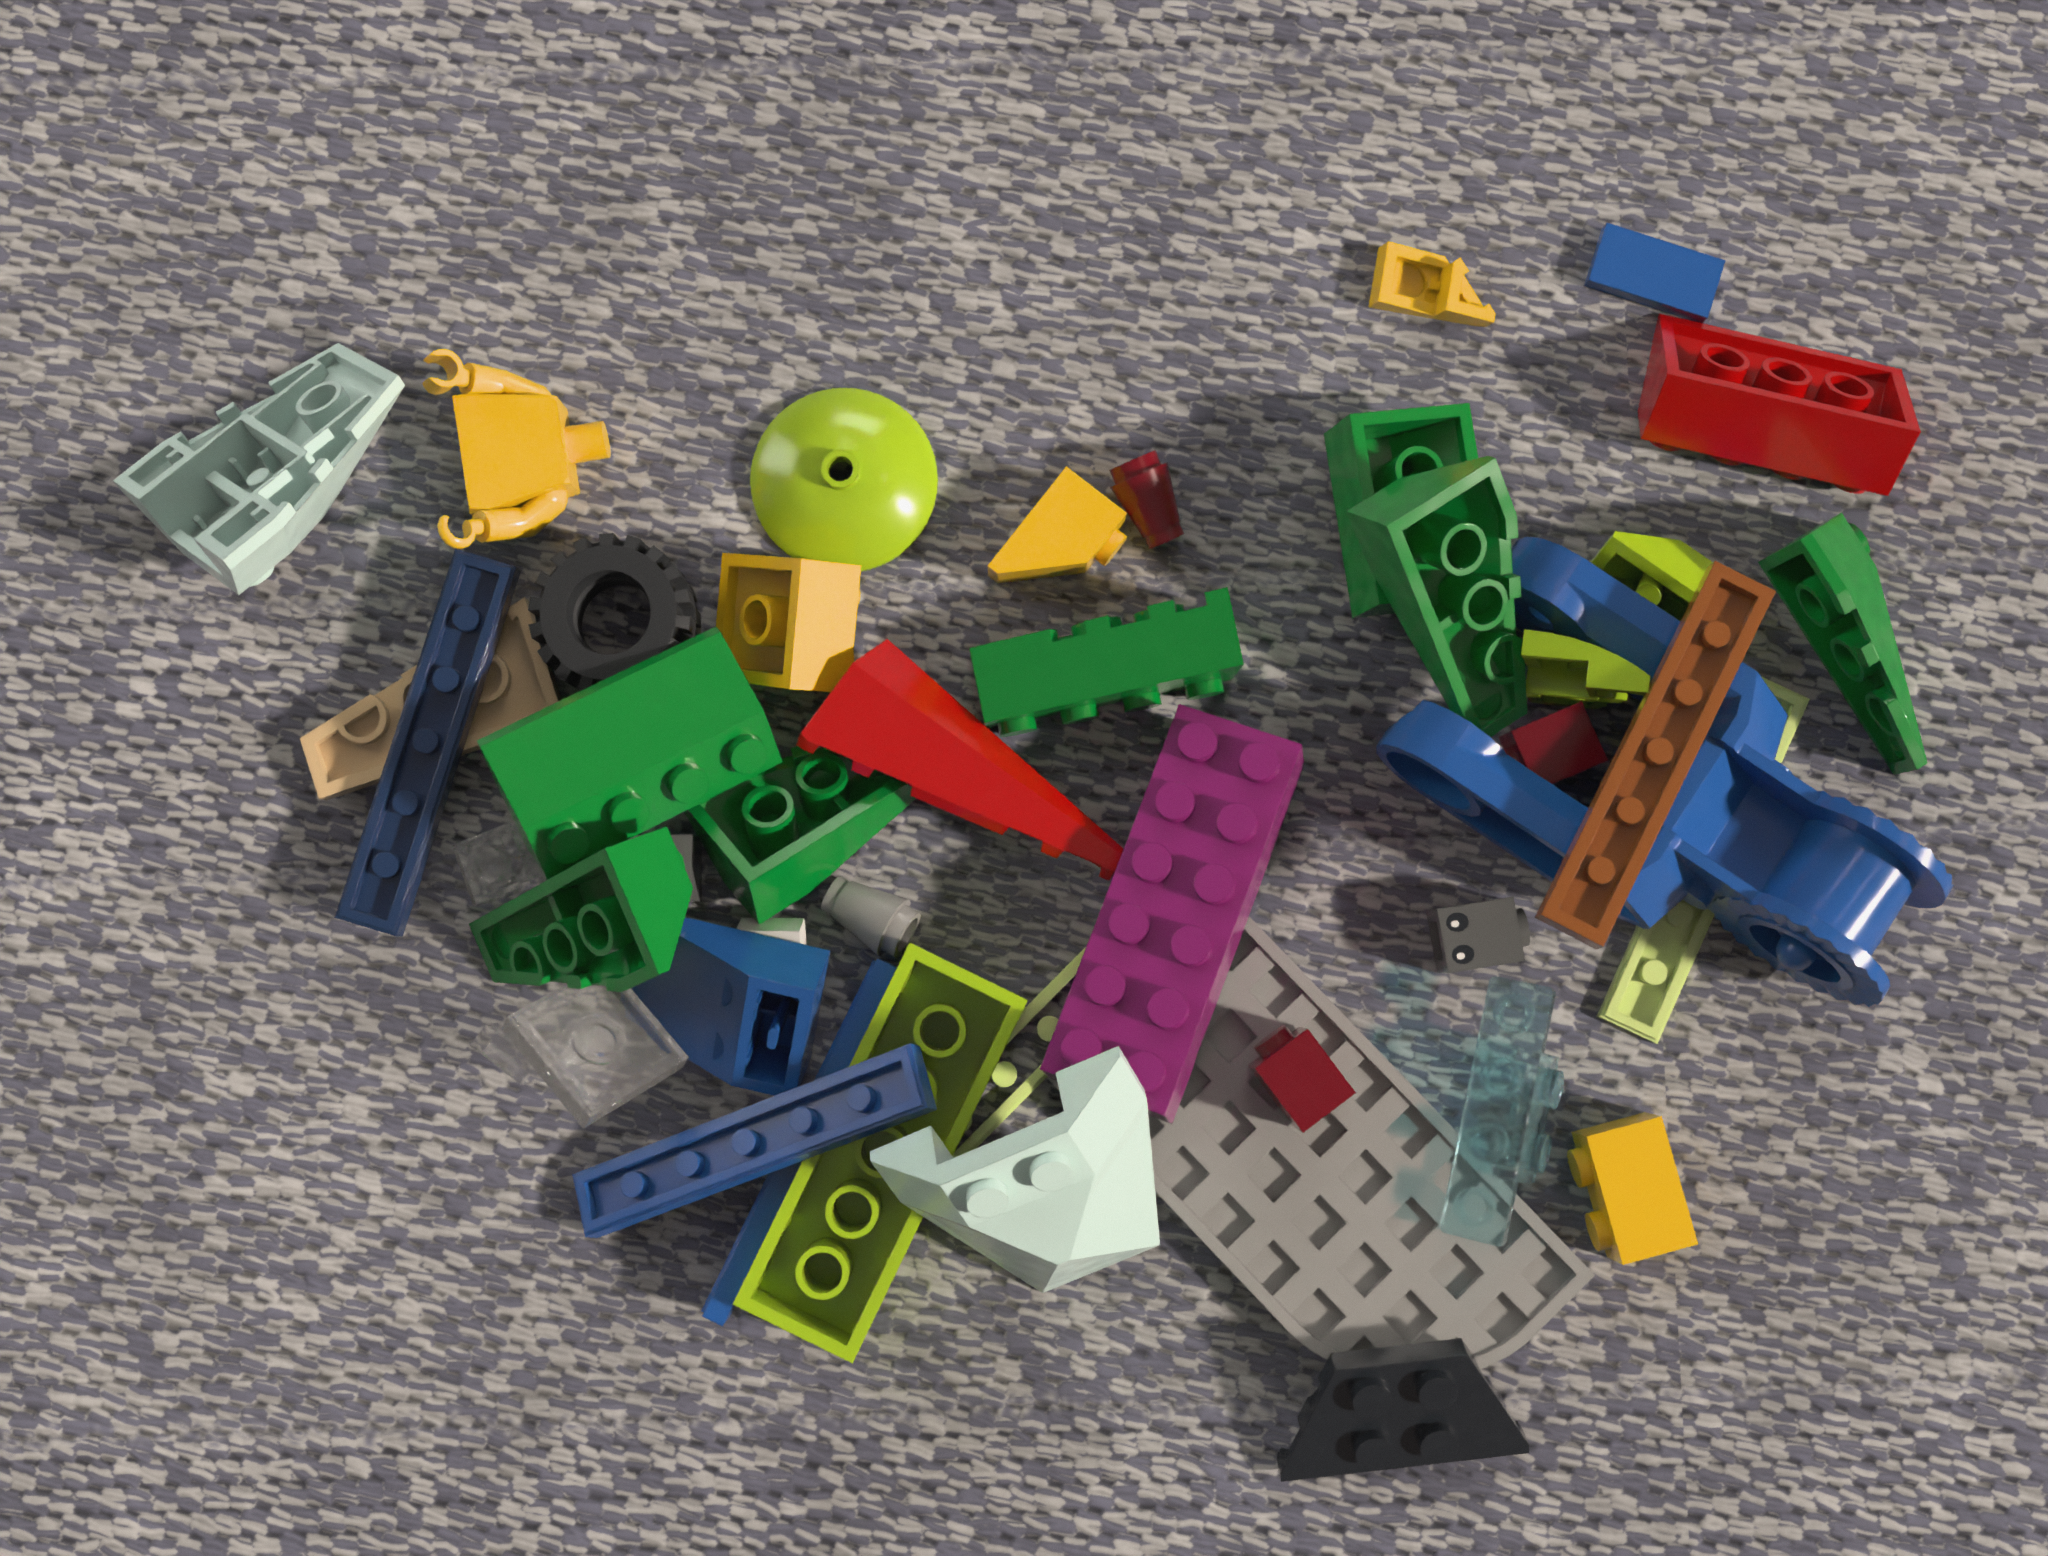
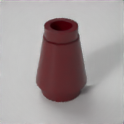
[1109,450,1184,549]

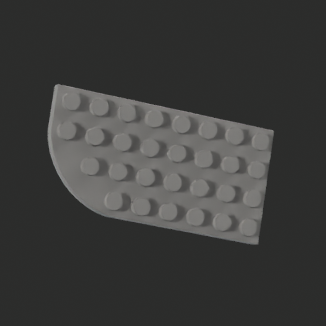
[1047,917,1595,1369]

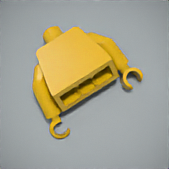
[422,349,611,549]

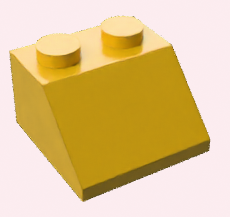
[716,553,861,692]

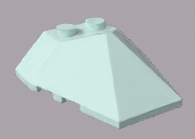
[113,343,405,595]
[870,1046,1160,1293]

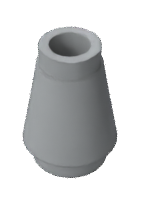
[821,876,921,958]

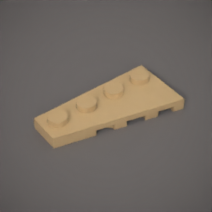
[300,597,562,801]

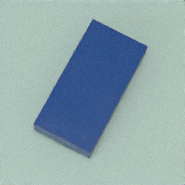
[1584,223,1726,323]

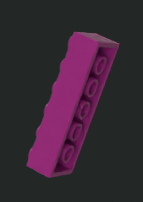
[1040,704,1305,1124]

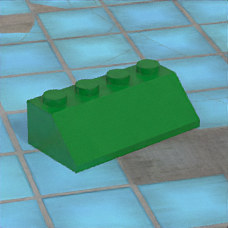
[477,627,783,880]

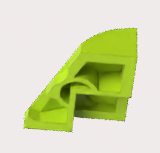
[1521,629,1651,709]

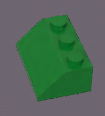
[1324,403,1478,618]

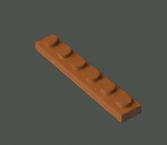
[1535,561,1776,949]

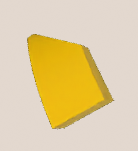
[1368,241,1496,327]

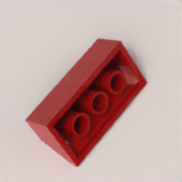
[1638,313,1921,496]

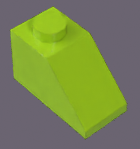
[1590,531,1713,621]

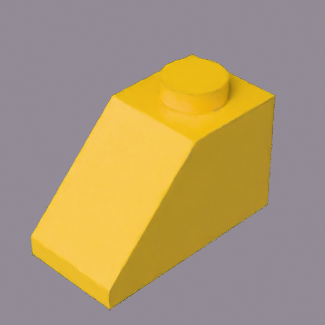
[987,466,1128,583]

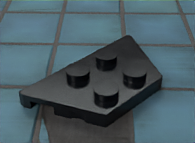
[1277,1338,1529,1482]

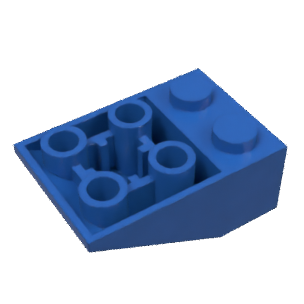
[623,917,830,1096]

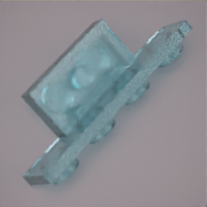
[1440,976,1564,1246]

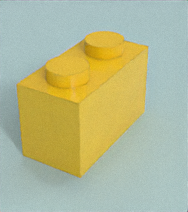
[1567,1112,1698,1265]

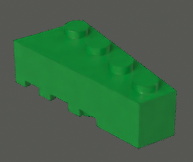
[969,587,1244,737]

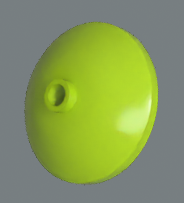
[750,388,938,572]

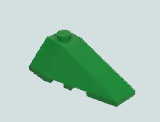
[1346,456,1527,737]
[1758,513,1928,775]
[684,746,916,924]
[469,827,693,992]

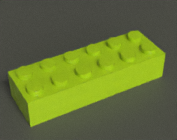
[733,942,1028,1364]

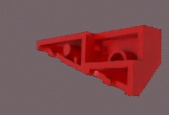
[796,639,1123,881]

